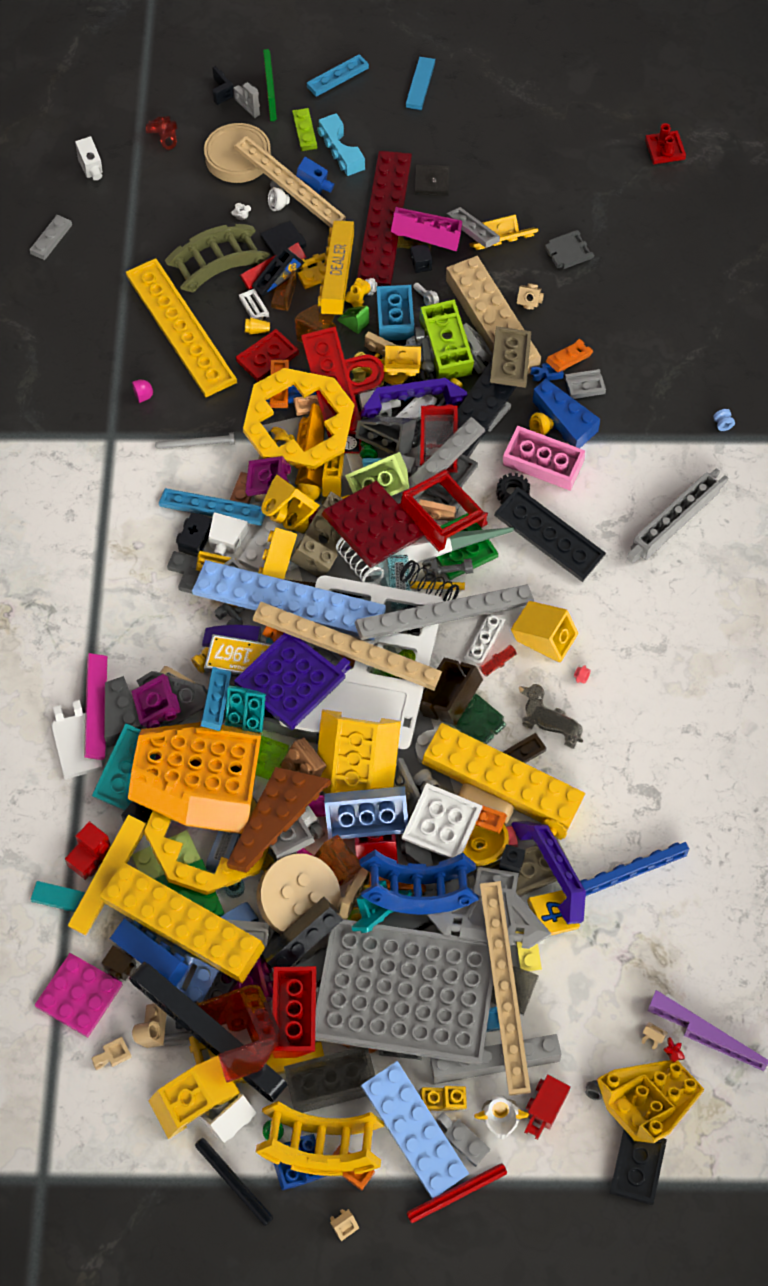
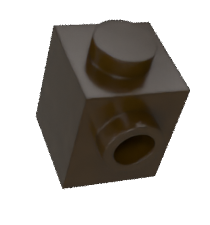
[101,945,137,981]

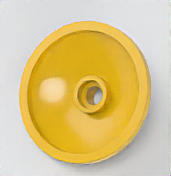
[463,825,509,866]

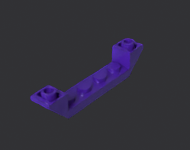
[361,378,467,418]
[511,821,586,924]

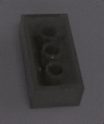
[284,1047,375,1113]

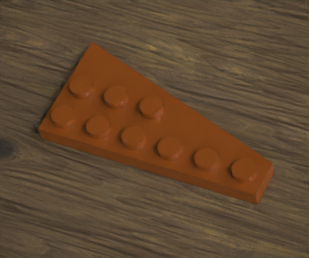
[227,767,332,873]

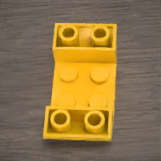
[148,1055,240,1139]

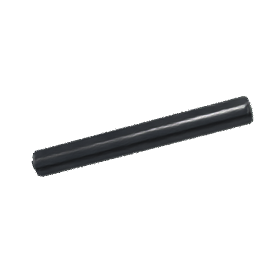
[195,1138,273,1226]

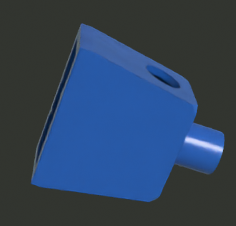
[296,157,335,195]

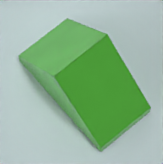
[337,305,369,334]

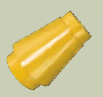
[245,317,270,335]

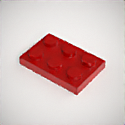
[236,329,299,382]

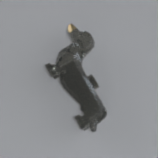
[519,684,584,749]

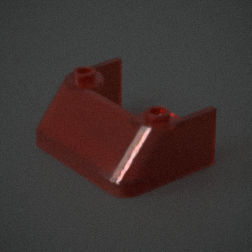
[198,984,281,1083]

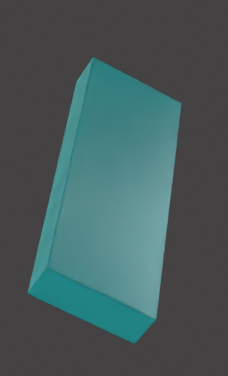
[30,881,86,912]

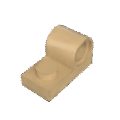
[132,1003,167,1048]

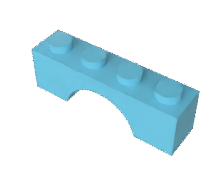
[317,113,365,176]

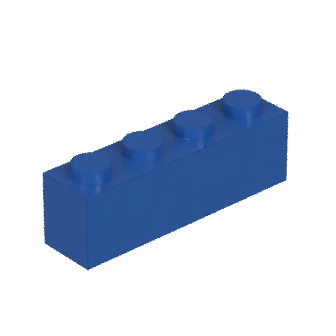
[109,918,190,987]

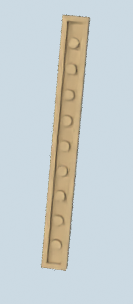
[253,602,442,691]
[480,881,531,1096]

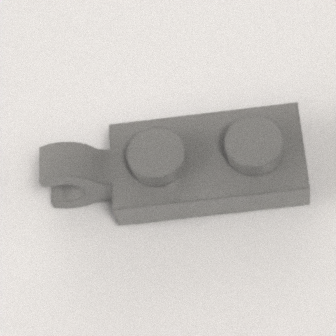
[436,1112,490,1167]

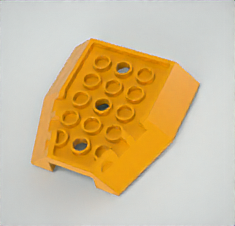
[128,722,262,834]

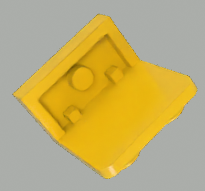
[383,345,421,376]

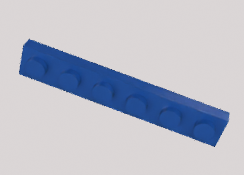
[580,842,689,896]

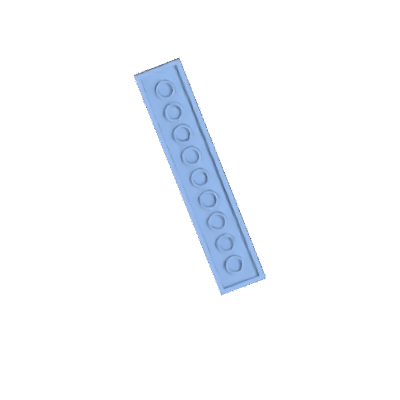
[192,560,386,641]

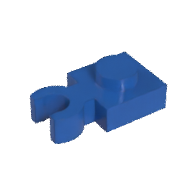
[530,363,564,381]

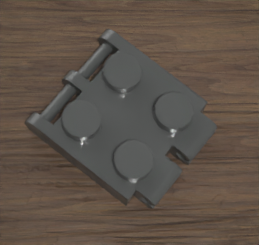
[545,230,595,269]

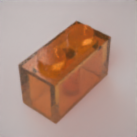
[314,835,362,886]

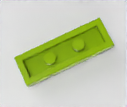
[292,108,317,151]

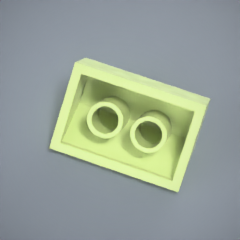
[345,452,409,496]

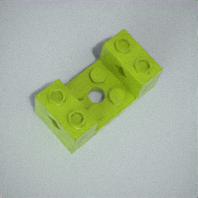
[419,299,474,380]

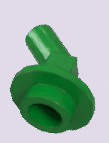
[360,441,378,459]

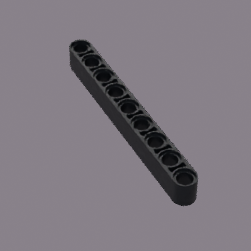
[129,962,288,1102]

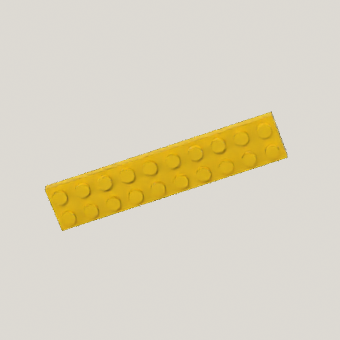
[126,258,237,397]

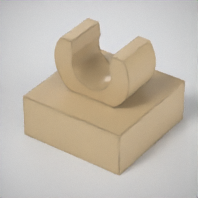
[642,1022,668,1050]
[330,1209,359,1241]

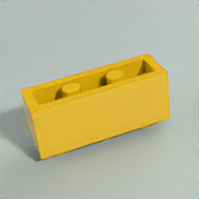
[258,527,297,579]

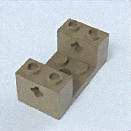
[290,492,344,578]

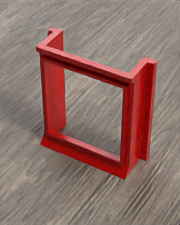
[399,470,488,552]

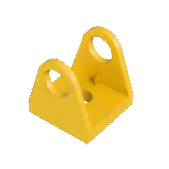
[261,475,320,531]

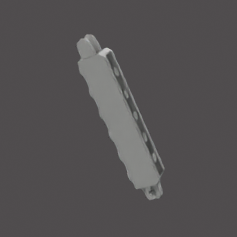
[627,468,729,563]

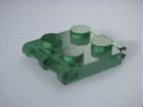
[454,694,506,744]

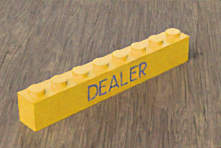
[318,221,354,315]

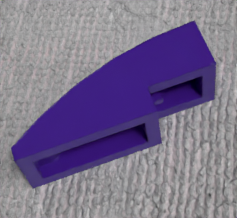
[202,625,261,647]

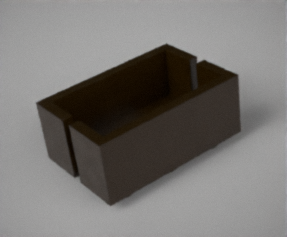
[419,657,483,725]

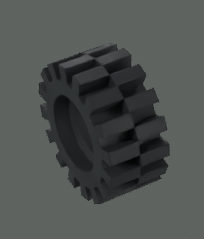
[496,473,530,504]

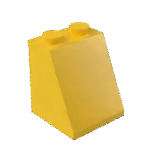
[511,601,579,663]

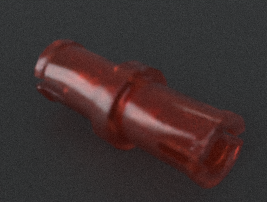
[479,645,517,677]

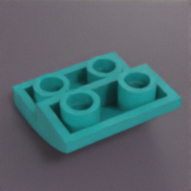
[225,685,266,733]

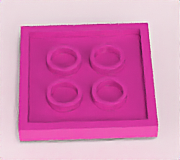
[35,953,123,1038]

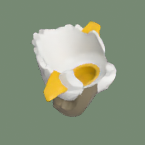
[474,1094,529,1139]

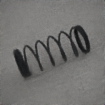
[400,560,459,601]

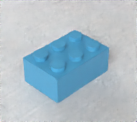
[376,285,414,341]

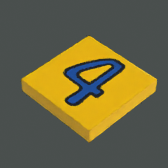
[527,890,580,935]

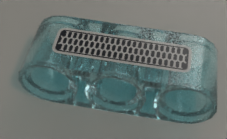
[388,554,411,609]

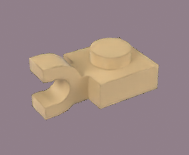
[92,1037,132,1071]

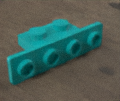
[351,880,412,933]

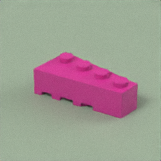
[391,207,463,251]

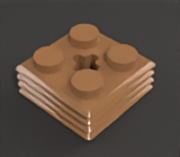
[280,738,326,777]

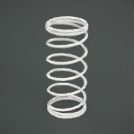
[336,537,384,585]

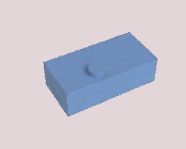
[324,786,408,840]

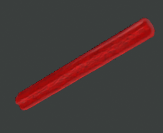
[407,1163,507,1223]

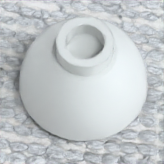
[268,187,290,211]

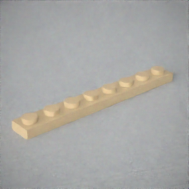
[235,136,346,227]

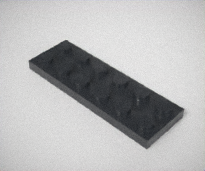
[436,359,517,457]
[494,487,606,582]

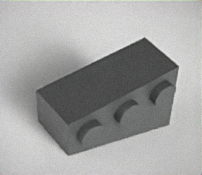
[355,416,416,456]
[105,676,143,748]

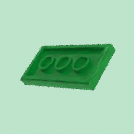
[263,49,277,121]

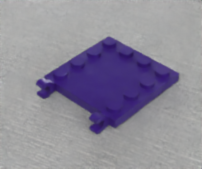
[234,633,351,730]

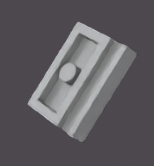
[565,369,606,399]

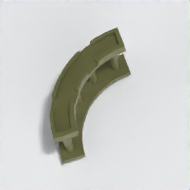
[165,224,270,293]

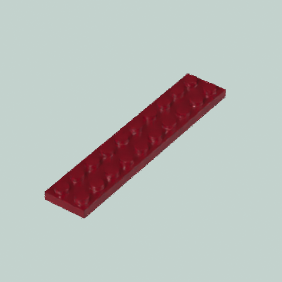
[357,151,412,286]

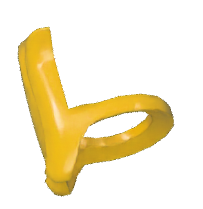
[271,427,295,443]

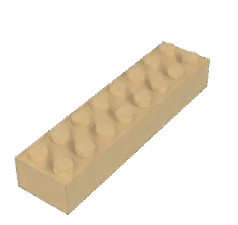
[446,256,541,374]

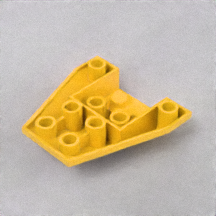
[597,1060,704,1143]

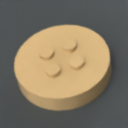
[204,123,271,183]
[257,854,341,934]

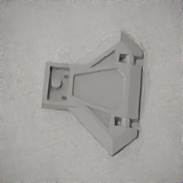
[427,867,551,949]

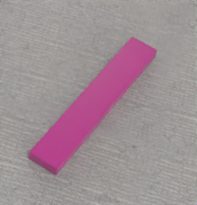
[84,653,108,760]

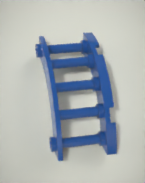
[359,850,479,915]

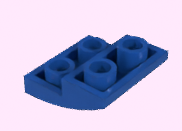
[274,1134,326,1190]

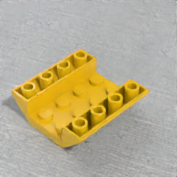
[317,709,401,793]

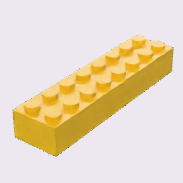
[422,722,585,832]
[100,862,265,984]

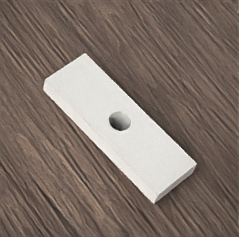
[464,613,506,668]

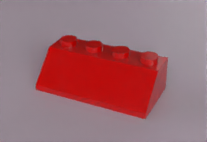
[271,966,317,1058]

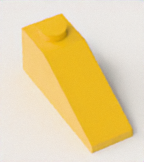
[322,453,344,497]

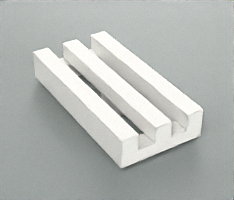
[239,289,269,320]

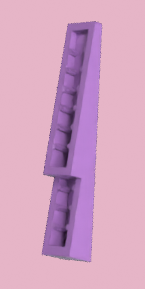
[648,990,768,1071]

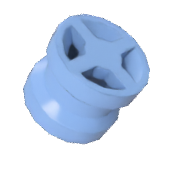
[713,409,735,431]

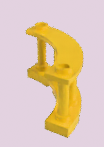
[255,1101,384,1176]

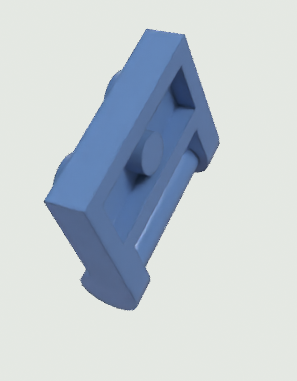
[176,952,219,1007]

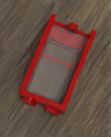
[420,404,458,473]

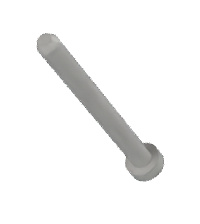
[155,432,235,449]

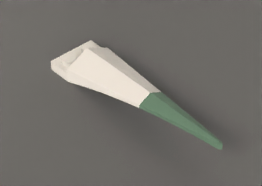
[368,527,514,580]

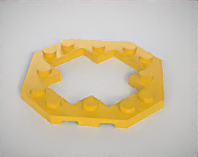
[243,368,354,469]
[144,796,270,895]

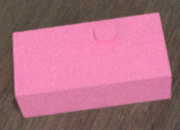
[503,426,585,491]

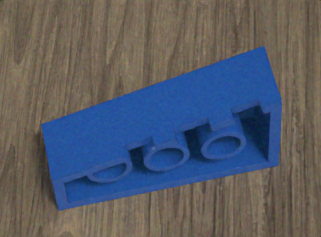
[533,379,600,448]

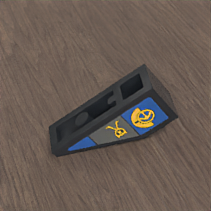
[252,246,305,296]

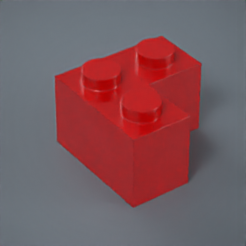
[65,821,111,880]

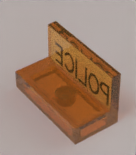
[271,270,296,311]

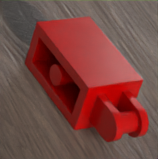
[524,1074,571,1140]

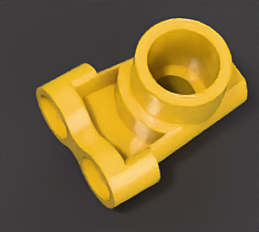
[345,278,371,307]

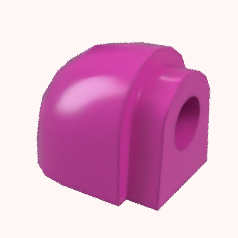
[132,379,153,403]

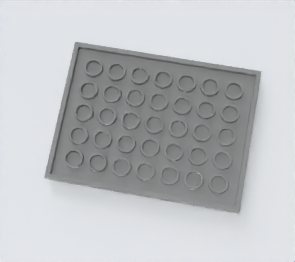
[315,919,493,1065]

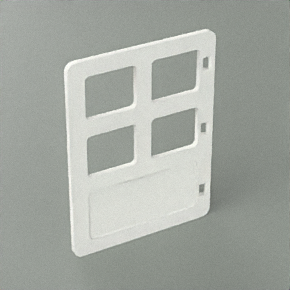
[279,575,444,749]

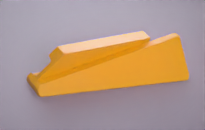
[292,403,324,487]

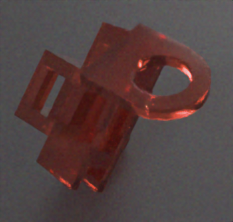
[146,116,178,150]

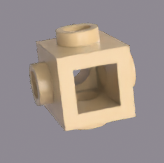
[517,283,544,310]

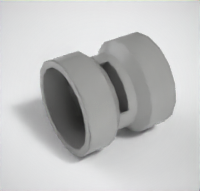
[413,769,440,794]

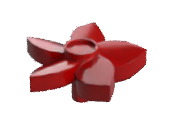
[663,1037,685,1063]

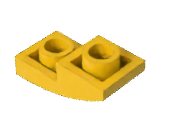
[420,1086,467,1111]

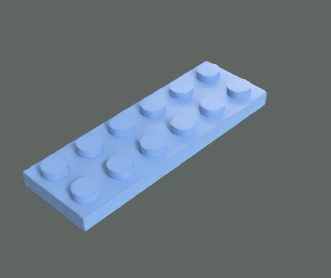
[360,1061,469,1199]

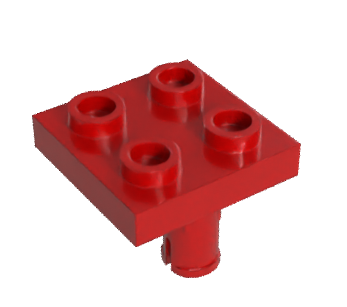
[645,123,686,165]

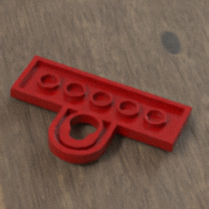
[301,326,385,438]

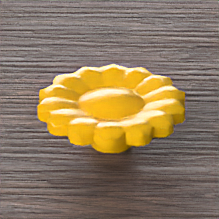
[541,819,567,840]

